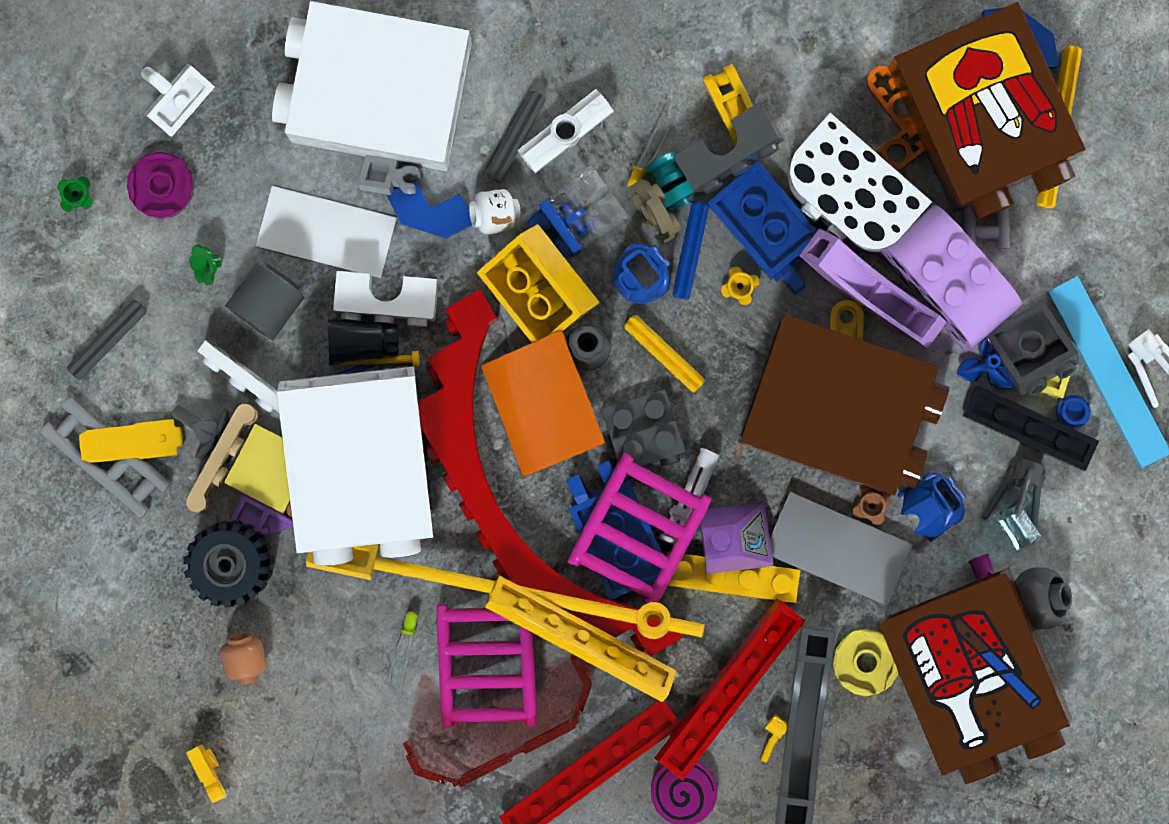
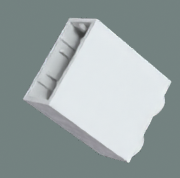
[272,1,472,171]
[277,366,433,565]

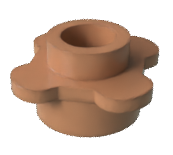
[853,487,891,525]

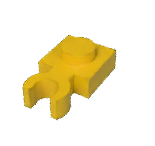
[186,744,227,803]

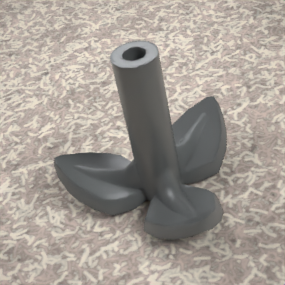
[172,405,229,459]

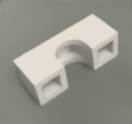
[333,271,439,327]

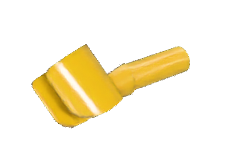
[760,714,787,763]

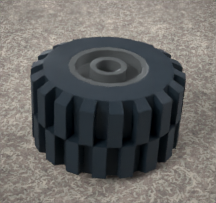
[184,520,274,608]

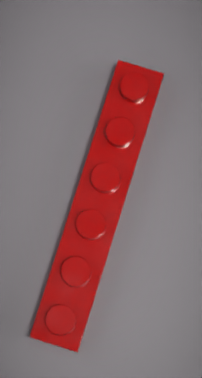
[654,599,805,781]
[499,700,680,824]

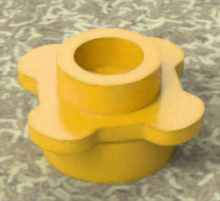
[721,267,760,305]

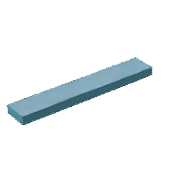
[1047,276,1169,469]

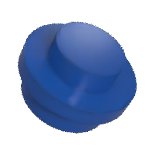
[1056,395,1091,429]

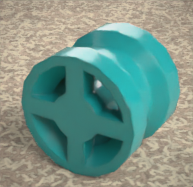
[645,152,685,190]

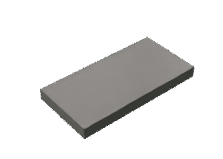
[770,492,913,606]

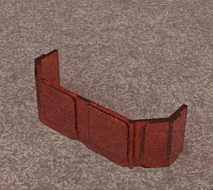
[403,655,592,787]

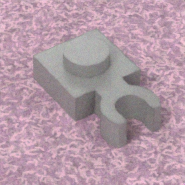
[358,155,421,195]

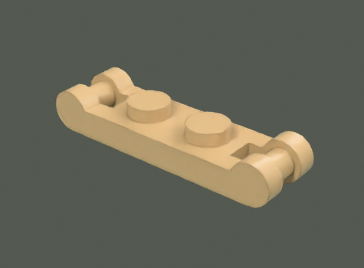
[186,404,259,513]

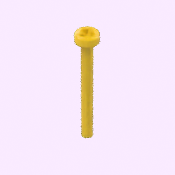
[330,351,420,367]

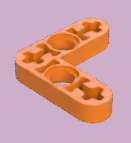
[867,66,925,172]

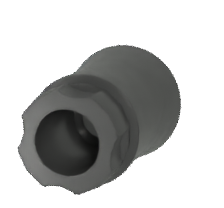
[566,324,611,371]

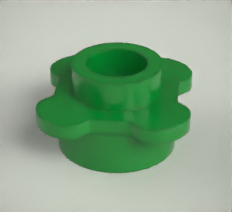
[57,176,93,212]

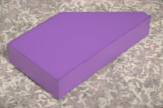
[228,493,293,536]

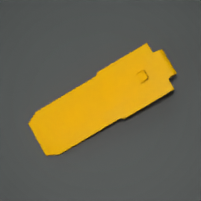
[79,419,184,463]

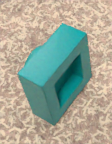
[663,180,695,212]

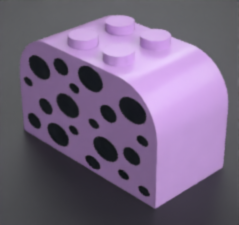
[877,204,1022,353]

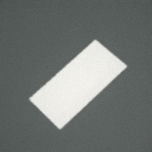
[256,186,397,278]

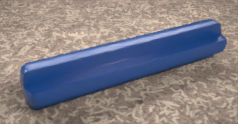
[673,202,709,300]

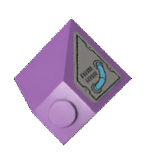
[700,502,773,574]

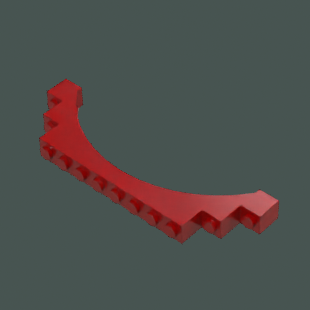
[418,289,684,657]

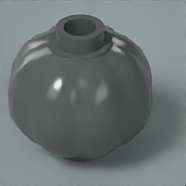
[1015,567,1072,630]

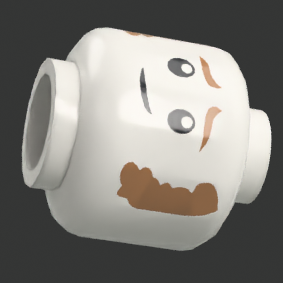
[469,189,521,234]

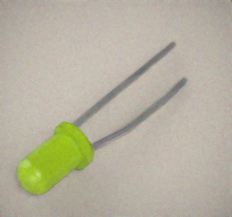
[388,611,418,695]

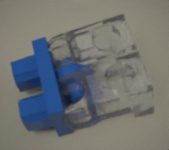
[527,165,630,258]

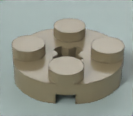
[629,179,681,244]

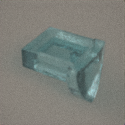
[994,493,1041,550]

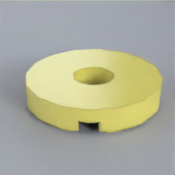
[832,629,898,696]

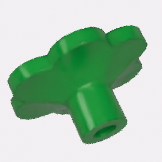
[189,244,222,285]

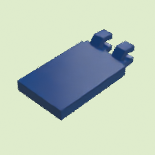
[707,161,817,295]
[566,461,663,600]

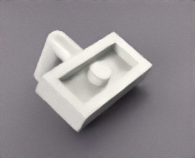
[141,63,215,137]

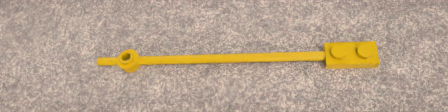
[306,544,705,639]

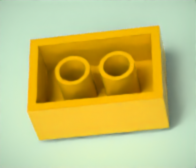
[477,224,600,343]

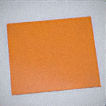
[481,330,605,477]

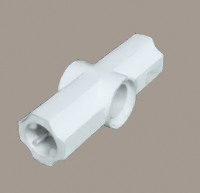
[517,89,614,174]

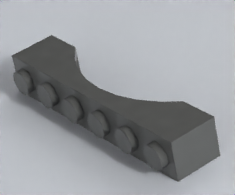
[775,627,836,824]

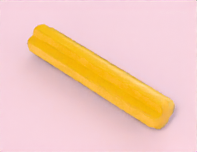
[624,315,705,392]

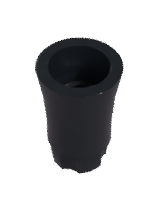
[328,319,399,366]

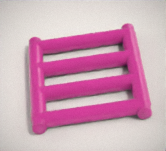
[567,453,712,603]
[436,604,537,728]

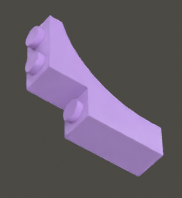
[799,229,947,349]

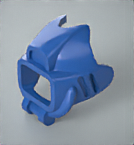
[612,243,671,304]
[897,472,966,542]

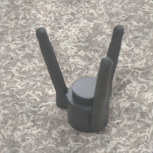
[982,459,1045,545]

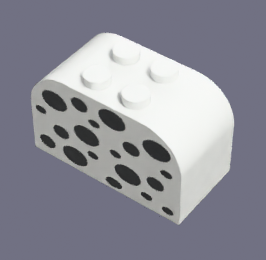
[788,113,932,254]

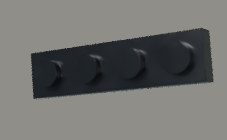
[962,386,1099,472]

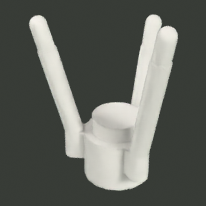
[1128,329,1169,408]

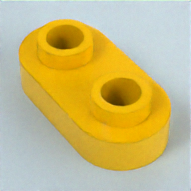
[829,300,864,340]

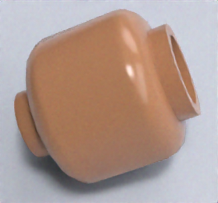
[220,632,267,685]

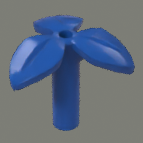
[957,337,1014,389]

